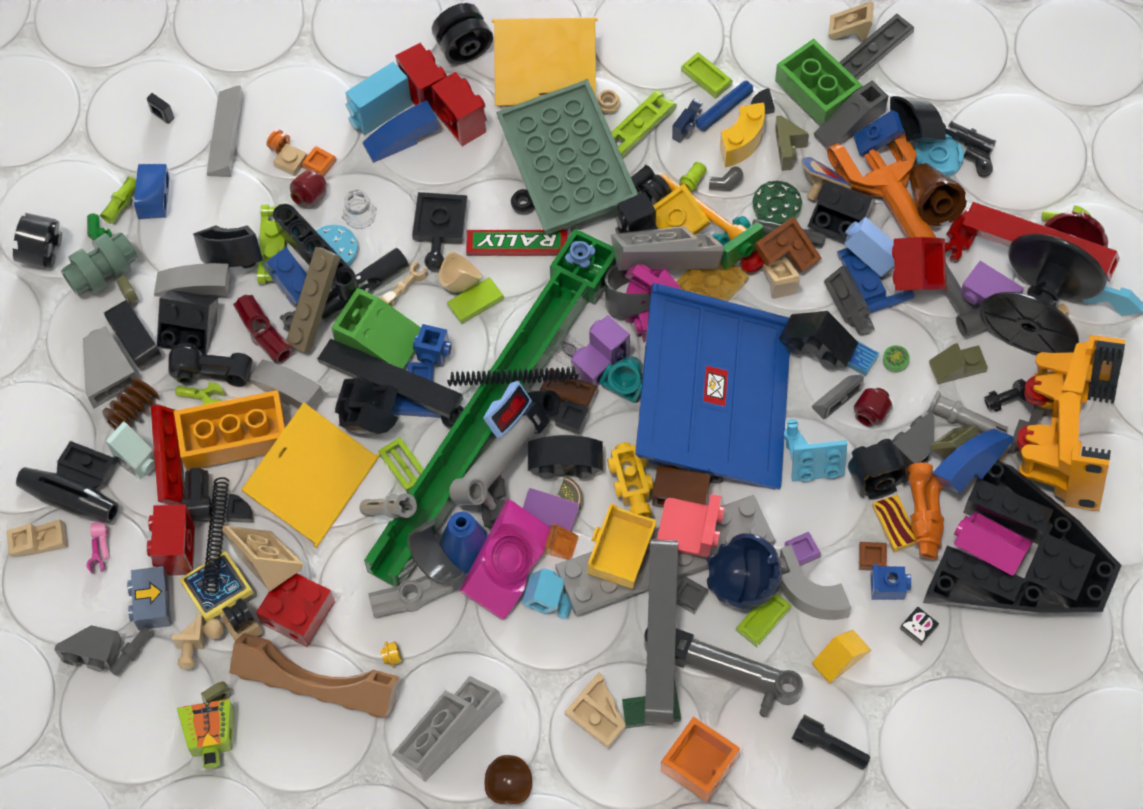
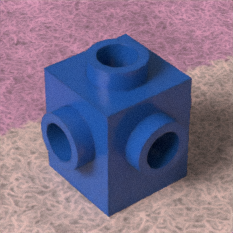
[413,324,452,366]

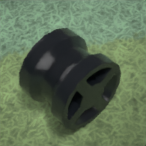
[640,174,671,205]
[222,598,255,632]

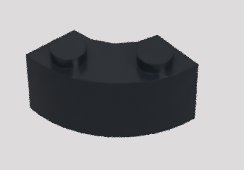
[890,96,946,144]
[193,225,263,269]
[528,435,603,479]

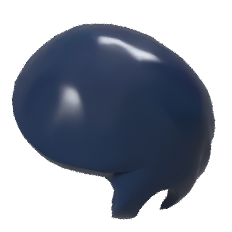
[706,533,782,609]

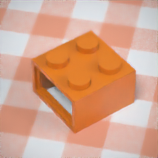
[660,717,740,803]

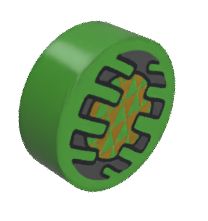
[883,345,910,372]

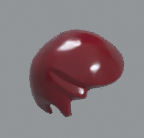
[1044,211,1108,247]

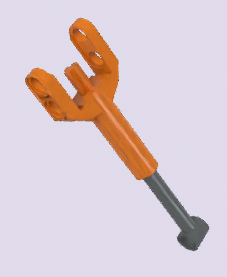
[827,134,988,337]

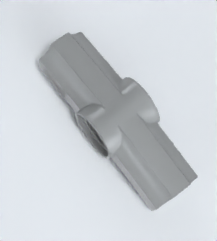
[368,575,453,618]

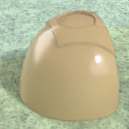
[438,252,482,293]

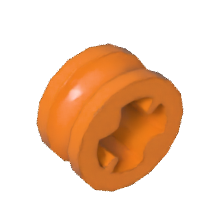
[266,129,290,154]

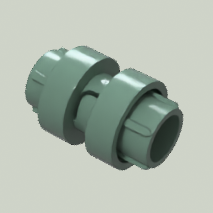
[61,232,138,296]

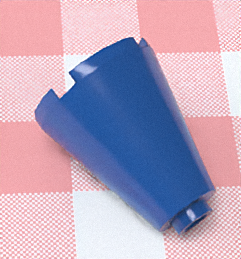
[439,512,488,574]

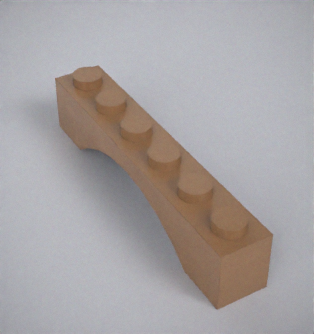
[229,633,400,718]

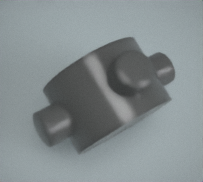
[280,311,295,331]

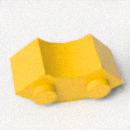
[720,102,765,168]

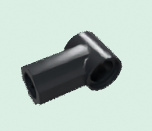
[199,353,253,387]
[182,468,211,521]

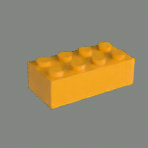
[174,390,286,471]

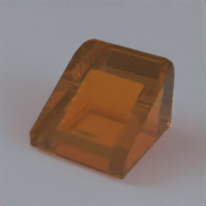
[545,524,579,560]

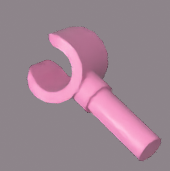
[90,523,109,560]

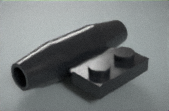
[16,441,119,523]

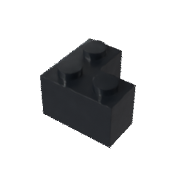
[615,192,658,234]
[779,311,858,369]

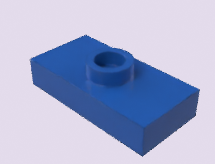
[854,110,904,157]

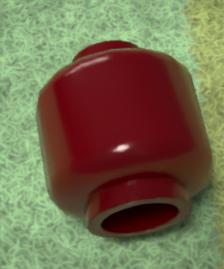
[290,170,326,207]
[854,388,893,427]

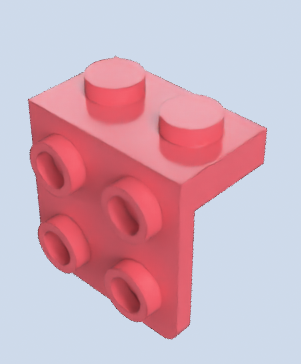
[657,494,725,558]

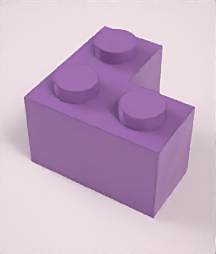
[571,315,630,386]

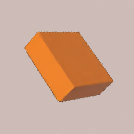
[301,146,336,177]

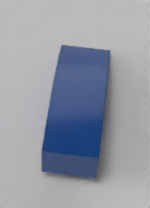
[363,100,439,163]
[932,428,1014,494]

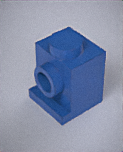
[870,564,911,600]

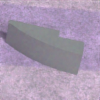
[154,263,231,297]
[248,359,323,409]

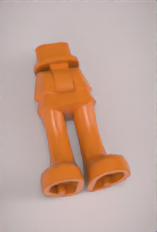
[908,463,946,560]

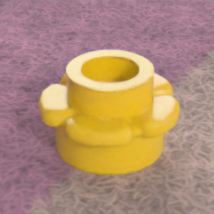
[380,641,402,668]

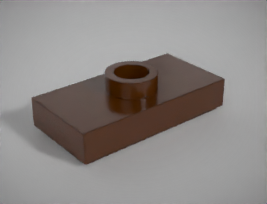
[540,368,598,408]

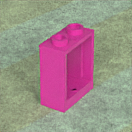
[953,511,1033,576]

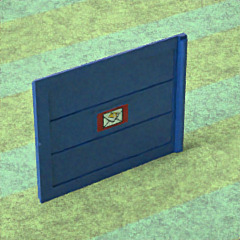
[635,283,790,490]

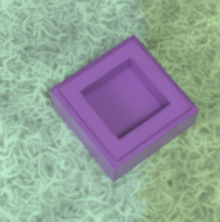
[784,532,821,566]

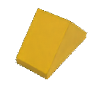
[811,630,871,684]

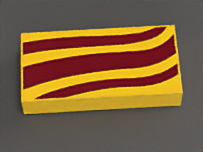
[872,494,917,553]

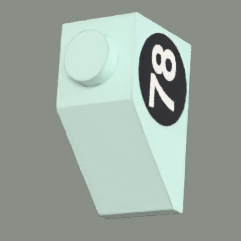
[106,422,155,480]

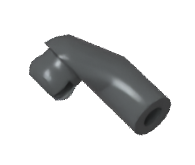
[709,166,743,191]

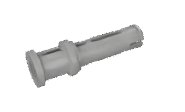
[927,391,1008,433]
[359,493,417,518]

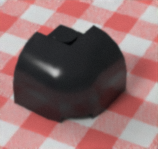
[335,378,399,435]

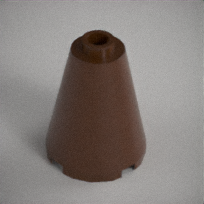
[909,163,967,226]

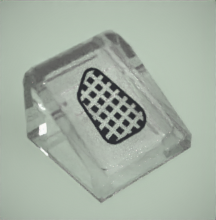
[551,330,585,368]

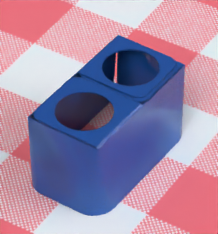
[134,164,170,219]

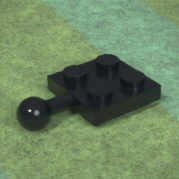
[412,192,468,271]

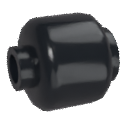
[168,343,202,384]

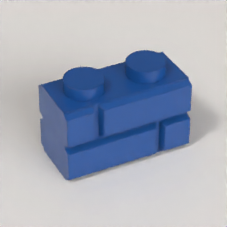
[262,247,307,306]

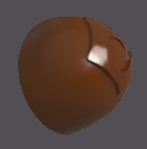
[484,755,533,805]

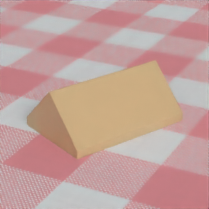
[222,525,303,591]

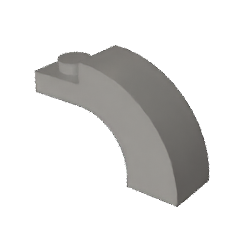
[779,545,851,620]

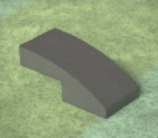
[1008,405,1045,454]

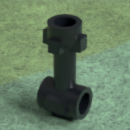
[984,379,1027,412]

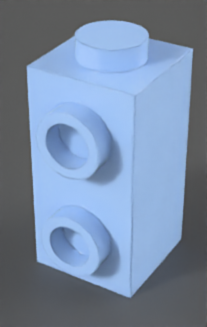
[844,217,894,277]

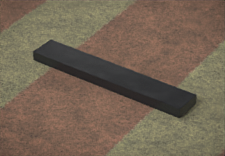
[317,338,463,419]

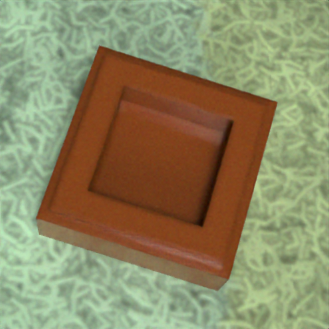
[859,542,887,571]

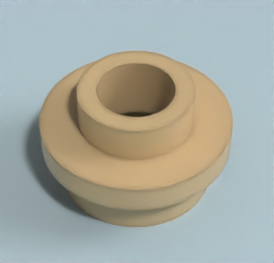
[596,89,620,113]

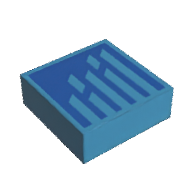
[847,342,879,376]

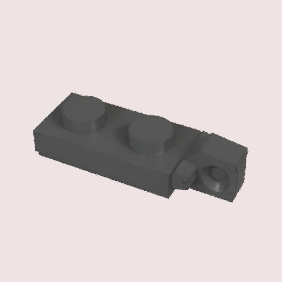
[824,266,875,334]

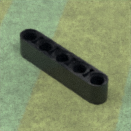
[273,203,359,300]

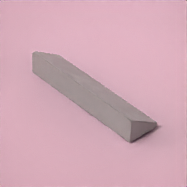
[206,86,243,177]

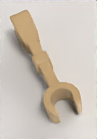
[380,262,427,307]

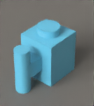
[522,569,571,619]

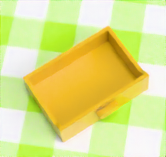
[587,503,657,589]

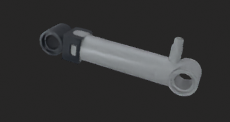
[449,390,560,510]

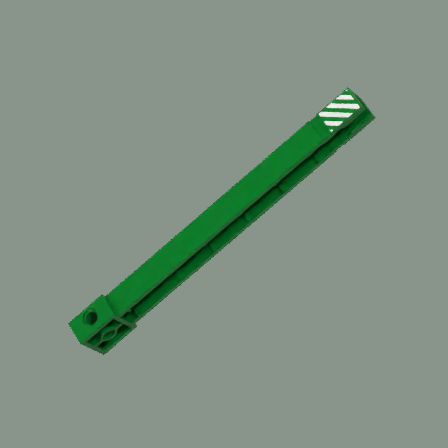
[364,228,617,587]

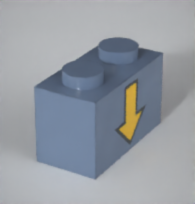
[127,566,171,630]

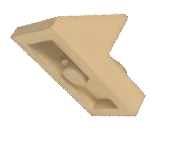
[829,1,874,41]
[762,257,800,299]

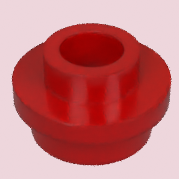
[740,250,764,273]

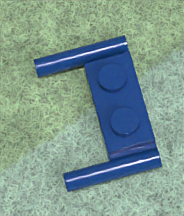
[837,248,914,313]

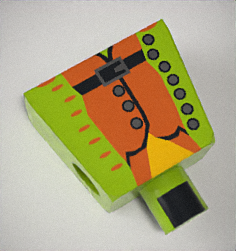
[177,699,235,769]

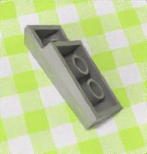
[611,226,724,270]
[392,676,503,782]

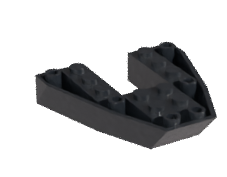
[923,460,1122,613]

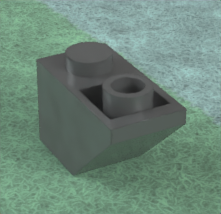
[892,411,934,469]
[54,625,123,672]

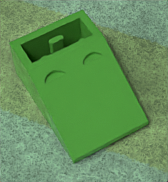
[331,288,421,369]

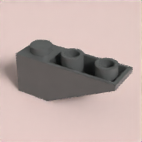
[814,80,889,148]

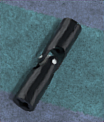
[321,248,409,322]

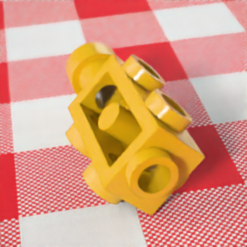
[607,442,653,518]

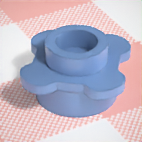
[566,241,595,268]

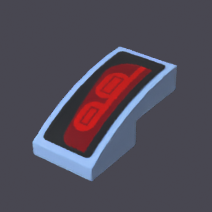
[483,381,532,438]

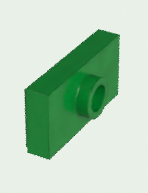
[721,222,764,270]

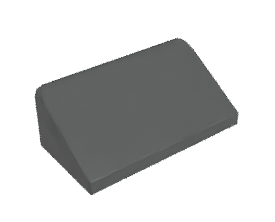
[812,375,864,419]

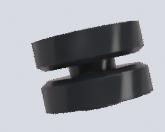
[431,3,493,64]

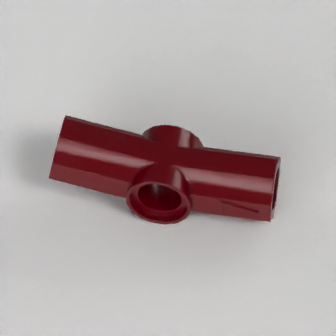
[233,294,293,364]

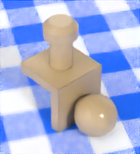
[172,614,224,670]

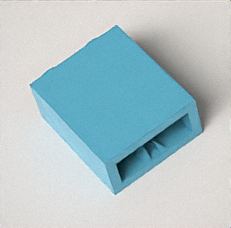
[345,62,412,135]

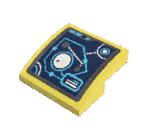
[179,551,253,622]

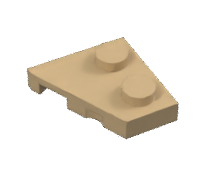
[565,673,626,749]

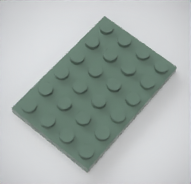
[496,79,638,235]

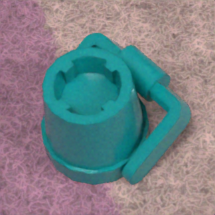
[600,356,643,402]

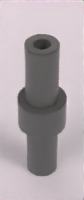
[109,627,152,676]

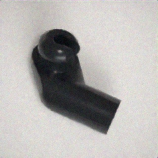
[964,146,993,177]

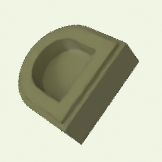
[117,275,139,305]
[201,682,231,703]

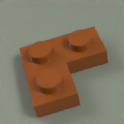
[753,216,822,273]

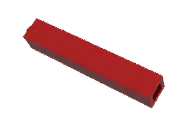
[962,202,1120,282]

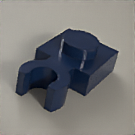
[672,98,703,143]

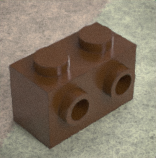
[652,465,711,507]

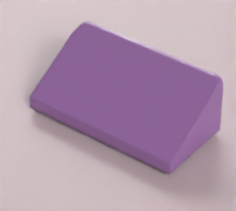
[523,488,579,534]

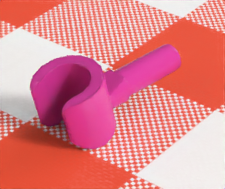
[87,538,106,574]

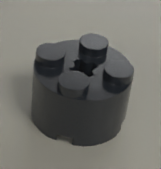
[13,213,62,268]
[848,439,910,500]

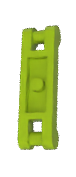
[611,90,677,159]
[257,204,286,284]

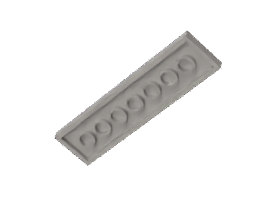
[555,495,776,616]

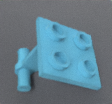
[784,419,848,481]

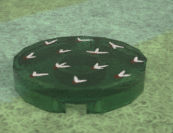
[752,180,802,224]

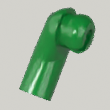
[87,213,112,240]

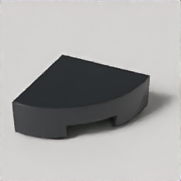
[751,88,775,114]
[226,494,254,523]

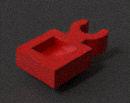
[945,214,976,261]

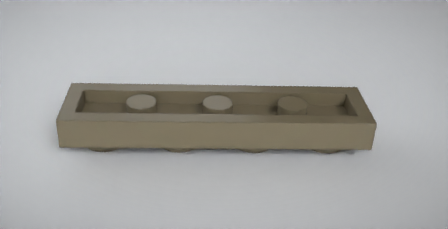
[286,247,341,353]

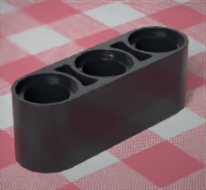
[103,300,162,370]

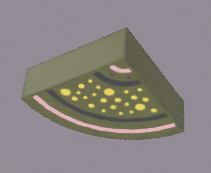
[557,476,583,510]

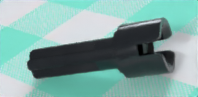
[791,714,870,770]

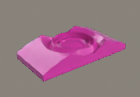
[459,499,551,620]

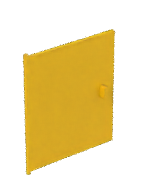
[492,18,598,106]
[241,402,380,548]

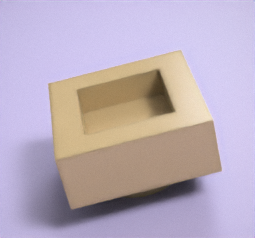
[273,143,307,176]

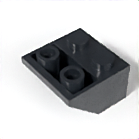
[807,180,876,242]
[157,290,218,354]

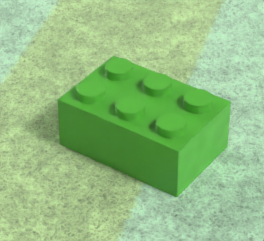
[775,38,863,125]

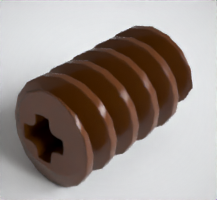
[102,378,160,431]

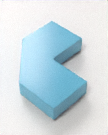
[1082,286,1143,316]

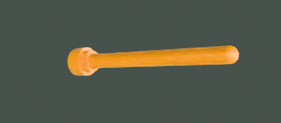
[660,174,747,241]

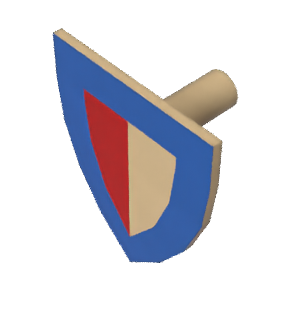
[801,157,852,201]

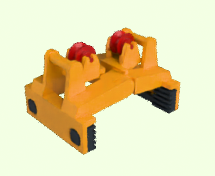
[1017,335,1126,511]

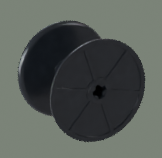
[980,234,1107,356]

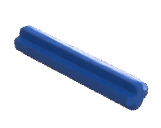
[695,80,754,131]

